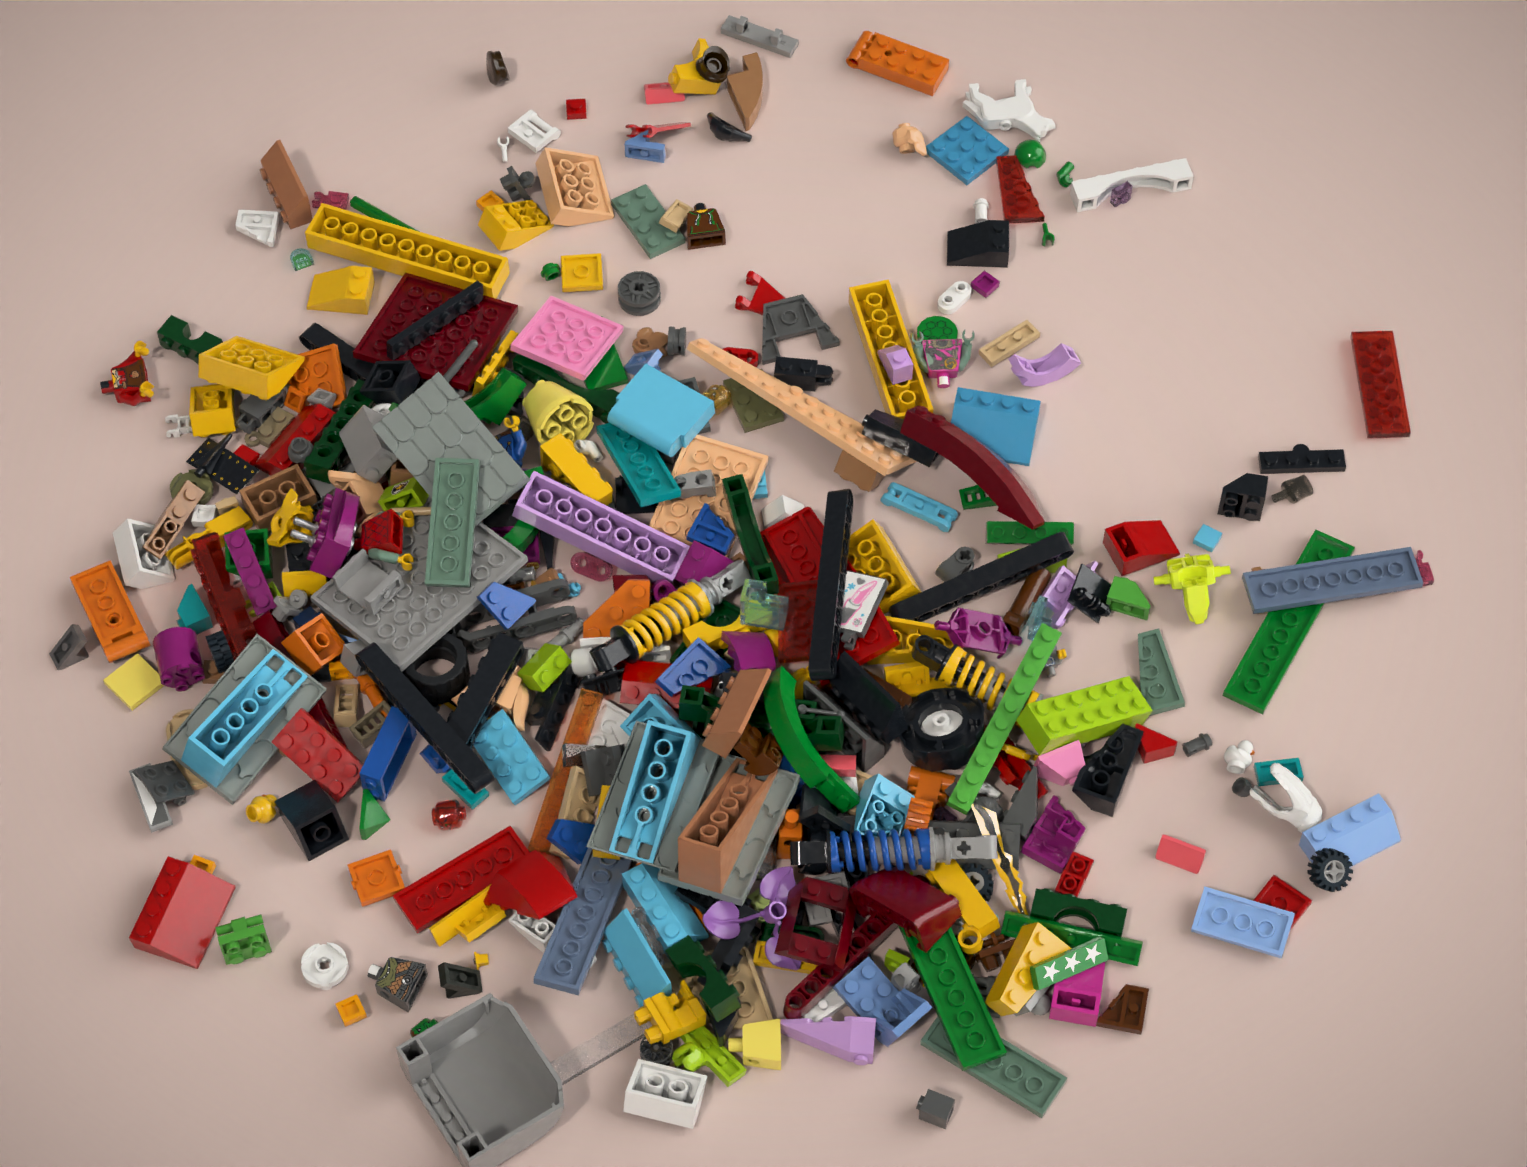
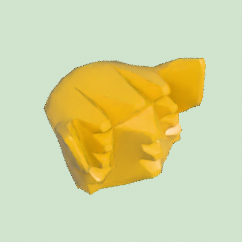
[266,488,314,547]

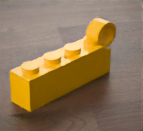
[925,859,1000,954]

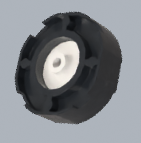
[899,687,988,772]

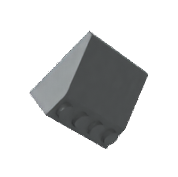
[803,680,884,773]

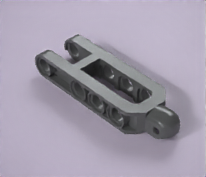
[448,578,577,653]

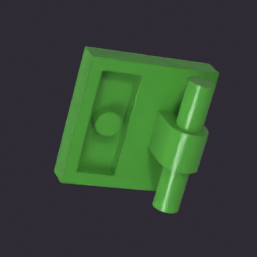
[215,914,272,965]

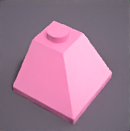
[1034,740,1085,786]

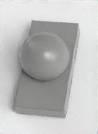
[1014,985,1051,1016]

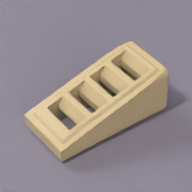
[334,684,359,727]

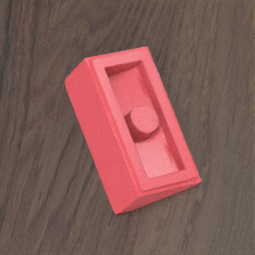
[644,82,685,104]
[819,754,856,777]
[1155,834,1206,874]

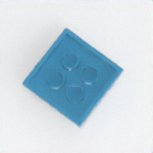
[926,116,1009,185]

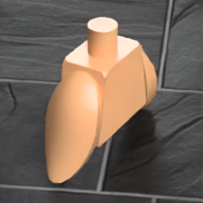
[328,470,384,537]
[451,665,529,731]

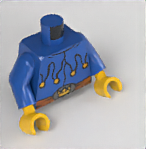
[494,415,527,468]

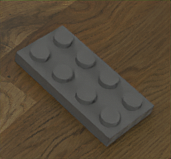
[928,820,1020,870]

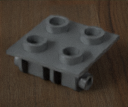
[134,760,195,806]

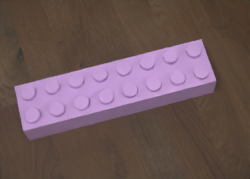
[512,471,690,590]

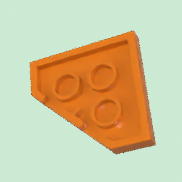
[287,344,347,409]
[583,579,650,638]

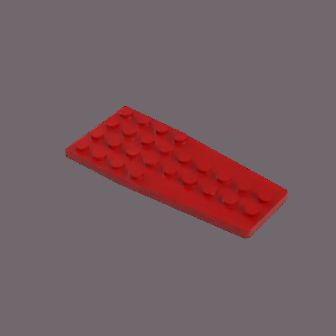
[760,507,900,686]

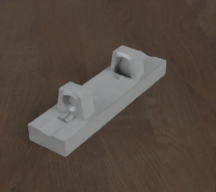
[721,15,799,58]

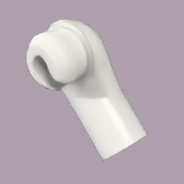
[976,783,1002,801]

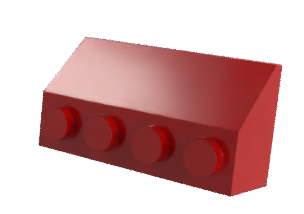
[254,403,336,476]
[620,660,714,709]

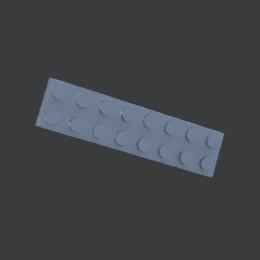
[1242,547,1423,614]
[533,848,633,996]

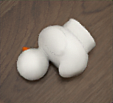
[1224,740,1255,774]

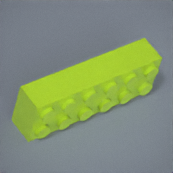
[1016,676,1153,756]

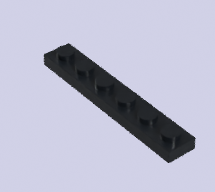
[386,281,483,360]

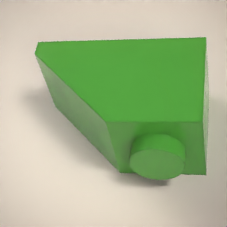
[1106,576,1150,620]

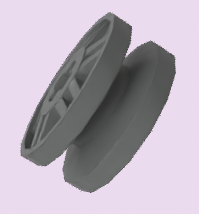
[618,271,661,316]

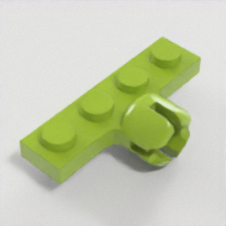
[672,1026,747,1087]

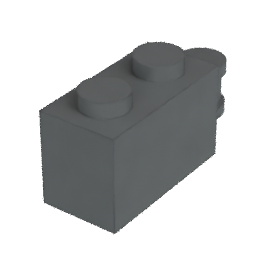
[235,389,286,434]

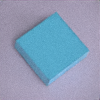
[1193,524,1222,552]

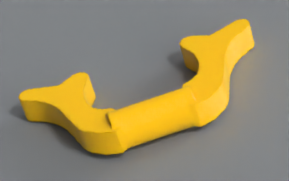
[1001,743,1039,761]

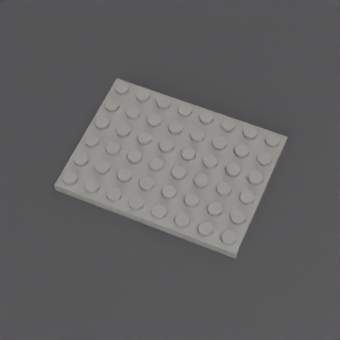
[310,496,528,672]

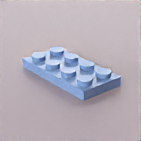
[1191,886,1295,959]

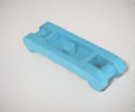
[880,482,958,532]

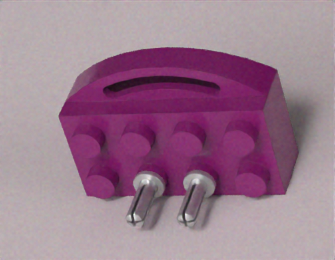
[290,488,360,579]

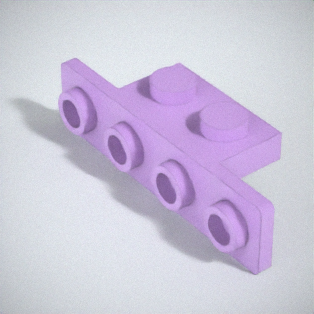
[1039,561,1098,629]

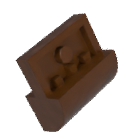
[733,723,784,776]

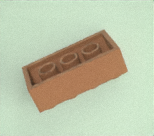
[259,140,313,230]
[702,668,772,759]

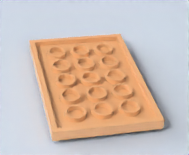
[649,435,769,558]

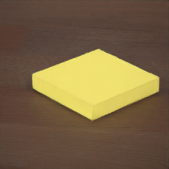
[103,653,165,711]

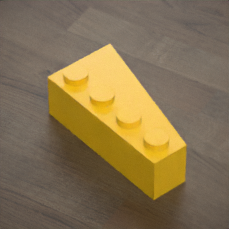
[540,433,613,506]
[867,616,954,665]
[985,922,1072,1016]

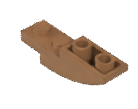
[142,480,205,560]

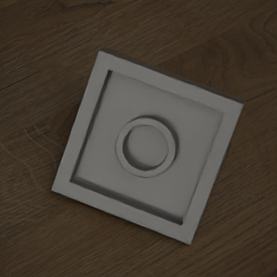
[581,744,625,797]

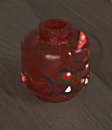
[432,800,466,831]

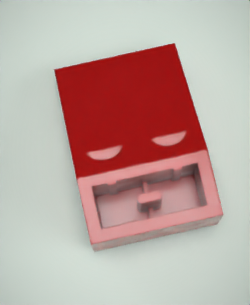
[1103,520,1180,576]

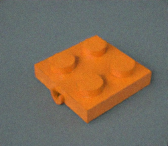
[347,849,405,907]

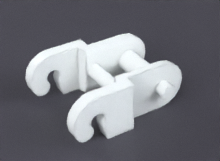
[165,414,192,438]

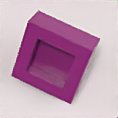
[971,270,1000,298]

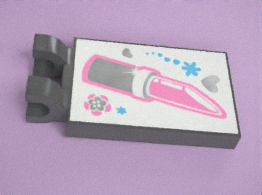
[840,570,889,651]

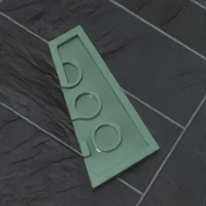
[1138,628,1185,716]

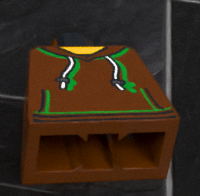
[687,203,726,250]

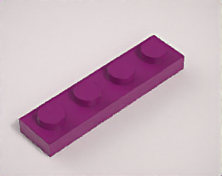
[223,527,277,616]

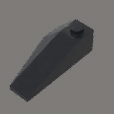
[1072,724,1144,817]

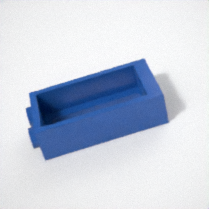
[359,706,417,802]

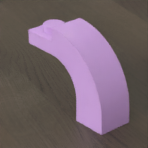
[1008,343,1081,387]

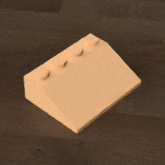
[535,147,614,226]

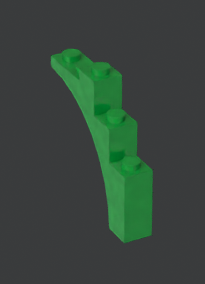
[389,367,527,426]

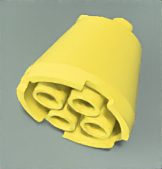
[522,380,594,445]

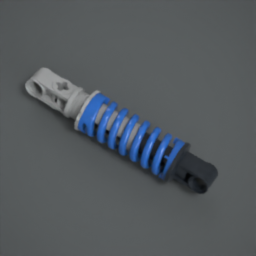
[790,827,998,874]

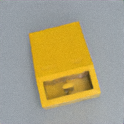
[478,200,554,251]

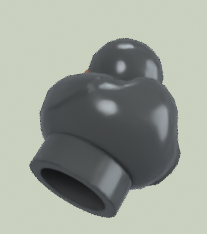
[288,437,314,464]

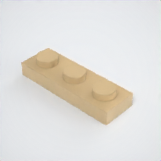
[979,320,1040,368]

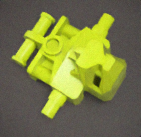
[1153,553,1231,624]

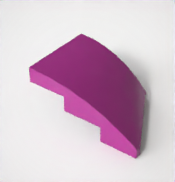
[721,631,776,672]
[1020,795,1086,874]

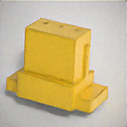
[473,952,489,970]

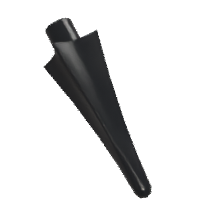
[194,433,232,478]
[539,530,555,570]

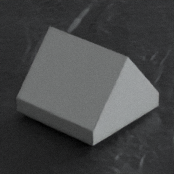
[307,388,336,410]

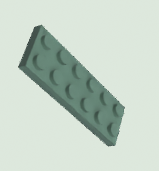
[425,458,480,588]
[920,1016,1067,1118]

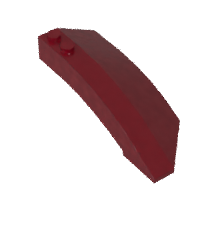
[900,406,1045,530]

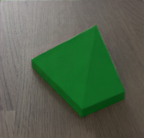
[359,789,391,840]

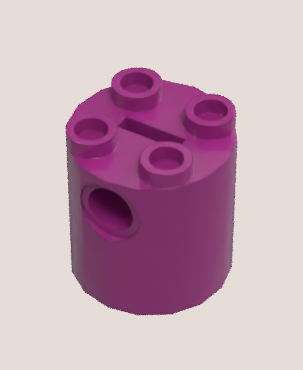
[153,627,205,692]

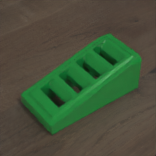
[959,485,997,510]

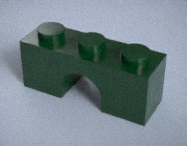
[157,315,223,365]

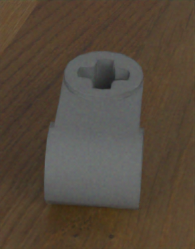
[935,547,975,582]

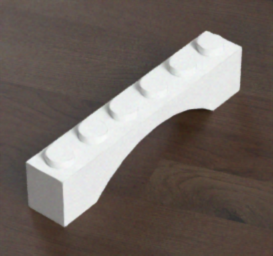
[1070,158,1194,213]

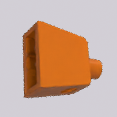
[775,809,802,859]

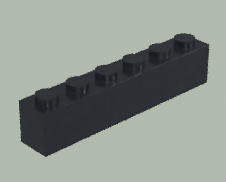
[447,632,524,749]

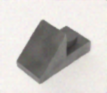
[49,624,89,670]

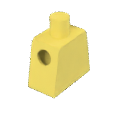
[728,1019,781,1070]

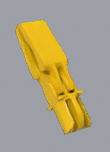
[164,506,253,570]

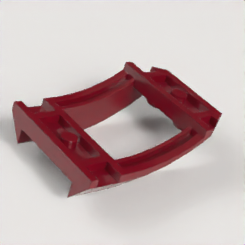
[774,877,856,972]

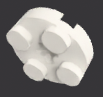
[301,942,349,990]

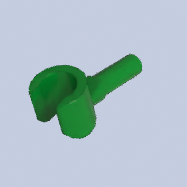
[1042,223,1055,246]

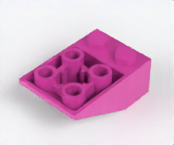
[1049,962,1105,1027]

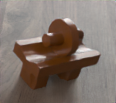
[975,932,1016,972]

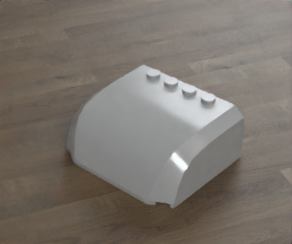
[396,993,564,1167]

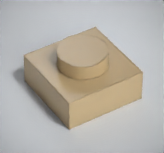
[215,496,239,516]

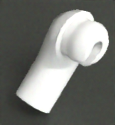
[573,439,603,463]

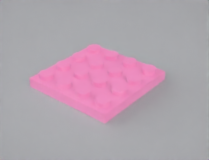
[511,296,623,381]

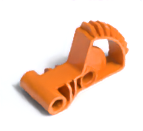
[904,766,956,836]

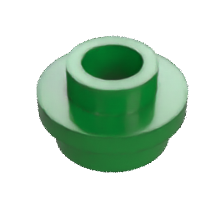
[540,263,560,281]

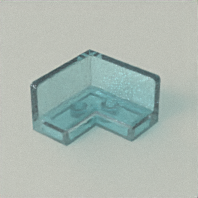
[740,579,789,631]

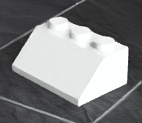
[113,518,175,589]
[623,1059,707,1129]

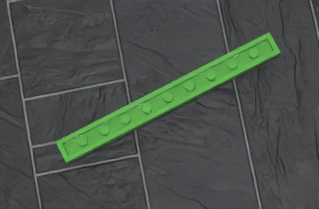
[946,623,1062,815]

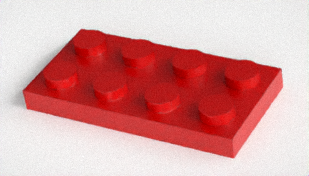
[271,708,364,803]

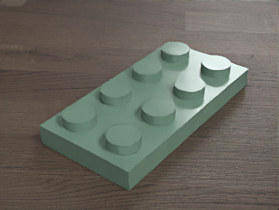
[611,184,685,259]

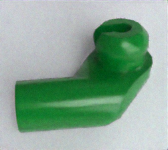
[1056,161,1074,187]

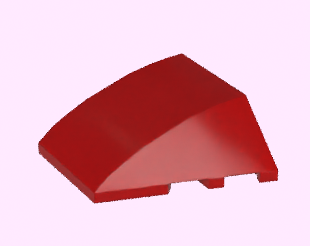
[484,850,577,920]

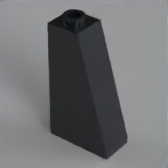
[862,409,940,467]

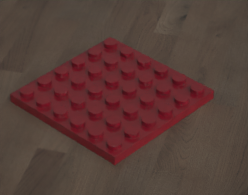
[353,272,518,392]

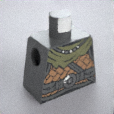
[367,957,428,1012]

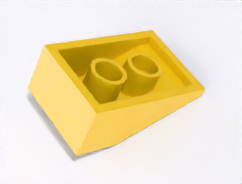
[307,266,375,315]
[189,384,236,437]

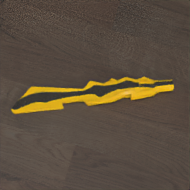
[971,803,1029,915]

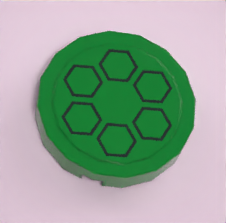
[917,316,958,344]

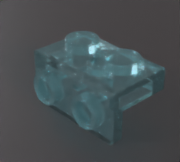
[1027,596,1052,641]

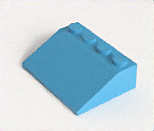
[951,387,1041,466]

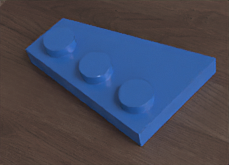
[655,637,731,697]

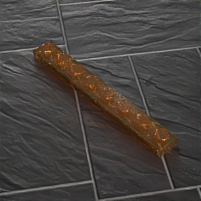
[528,688,603,854]

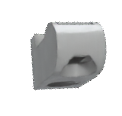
[674,469,716,498]
[891,963,922,994]

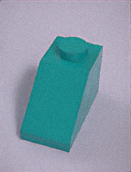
[176,584,213,635]

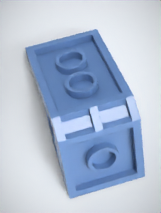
[833,956,933,1047]

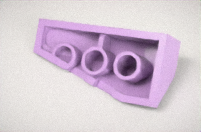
[780,1016,876,1065]

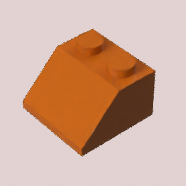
[281,613,345,676]

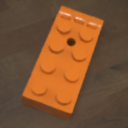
[846,31,949,96]
[70,560,151,663]

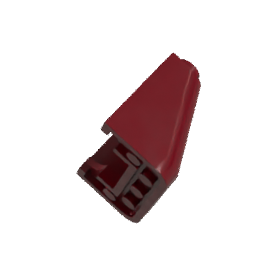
[849,865,962,953]

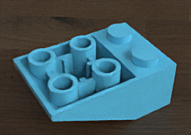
[854,773,915,837]

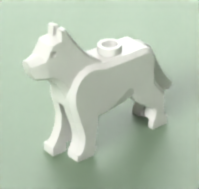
[962,79,1055,142]

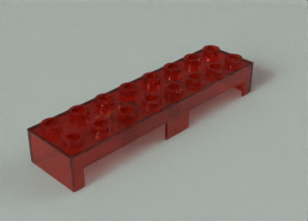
[190,532,256,661]

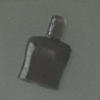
[1271,475,1313,504]

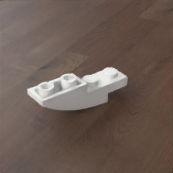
[509,911,597,967]

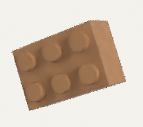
[239,464,317,531]

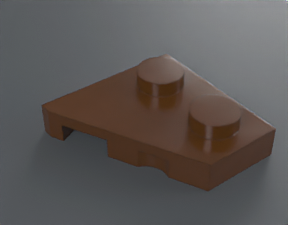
[1096,984,1149,1035]

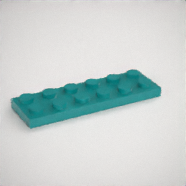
[596,423,681,507]

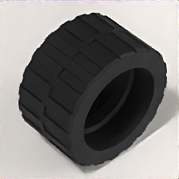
[402,632,470,705]

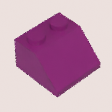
[674,540,734,586]

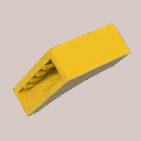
[668,38,722,95]

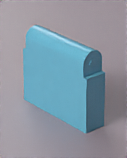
[607,364,715,457]

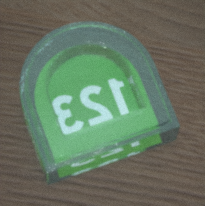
[290,248,314,271]

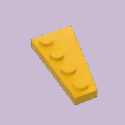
[472,330,518,397]

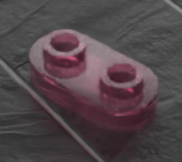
[570,552,613,582]

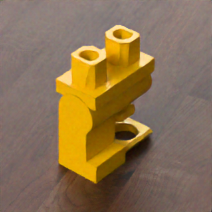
[634,980,706,1044]

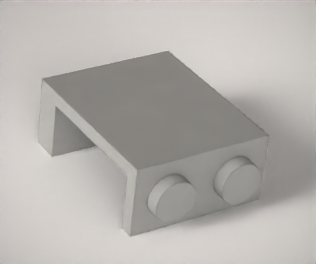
[332,548,404,615]

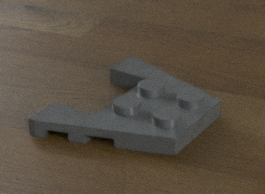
[762,294,840,365]

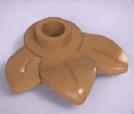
[632,327,668,358]

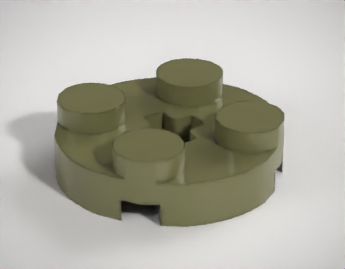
[170,469,214,510]

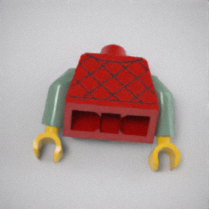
[353,509,415,571]

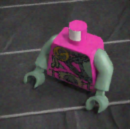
[910,330,975,388]

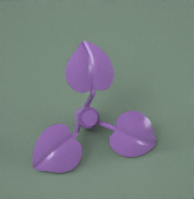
[702,866,801,970]

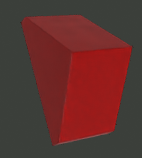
[1135,723,1178,764]

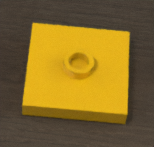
[561,253,603,292]

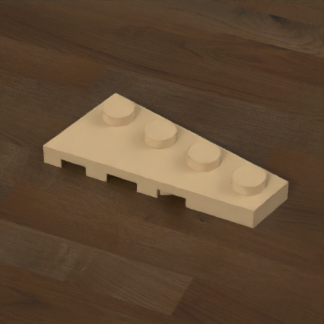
[549,766,600,860]

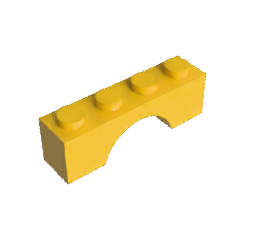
[682,593,773,651]

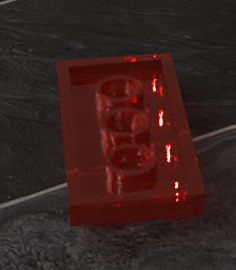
[778,580,818,664]

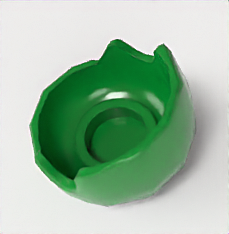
[1014,139,1046,169]

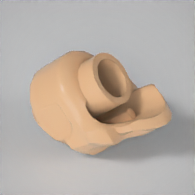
[892,123,927,156]

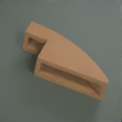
[727,52,763,131]

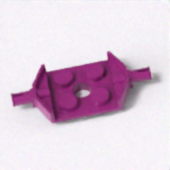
[934,607,1022,659]

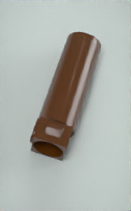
[1003,568,1051,637]

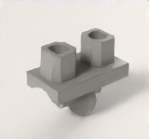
[272,589,308,623]

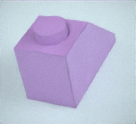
[877,345,913,385]

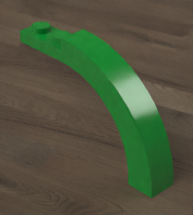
[763,666,860,814]

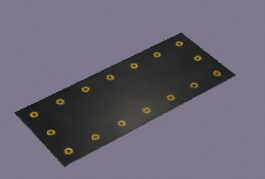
[186,437,259,495]

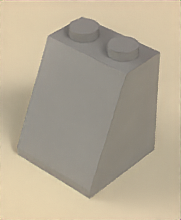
[339,405,398,483]

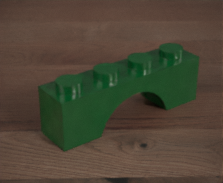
[1030,888,1127,937]
[665,935,741,1023]

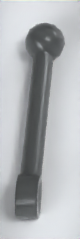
[798,704,845,718]

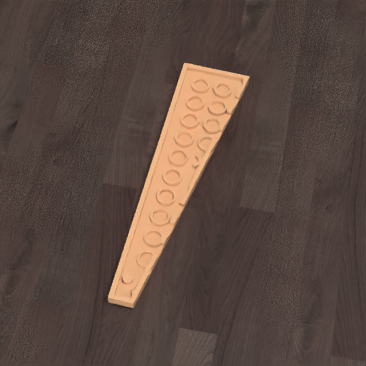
[687,338,917,476]

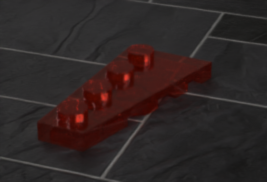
[996,155,1045,223]

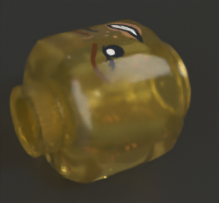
[702,385,731,415]

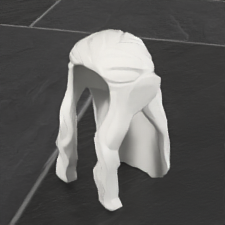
[1250,763,1322,833]

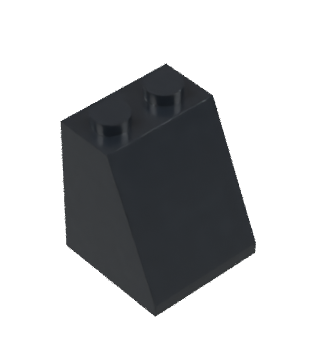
[274,780,349,861]

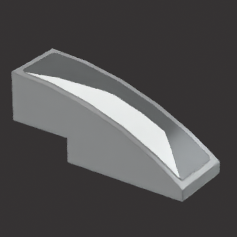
[129,763,173,833]

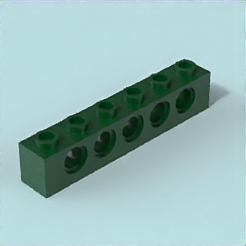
[304,379,378,484]

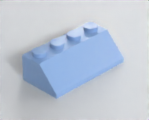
[1299,793,1401,870]

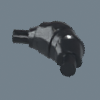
[707,112,752,142]

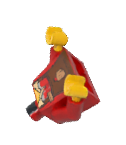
[100,341,154,406]

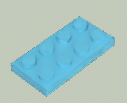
[473,709,551,805]

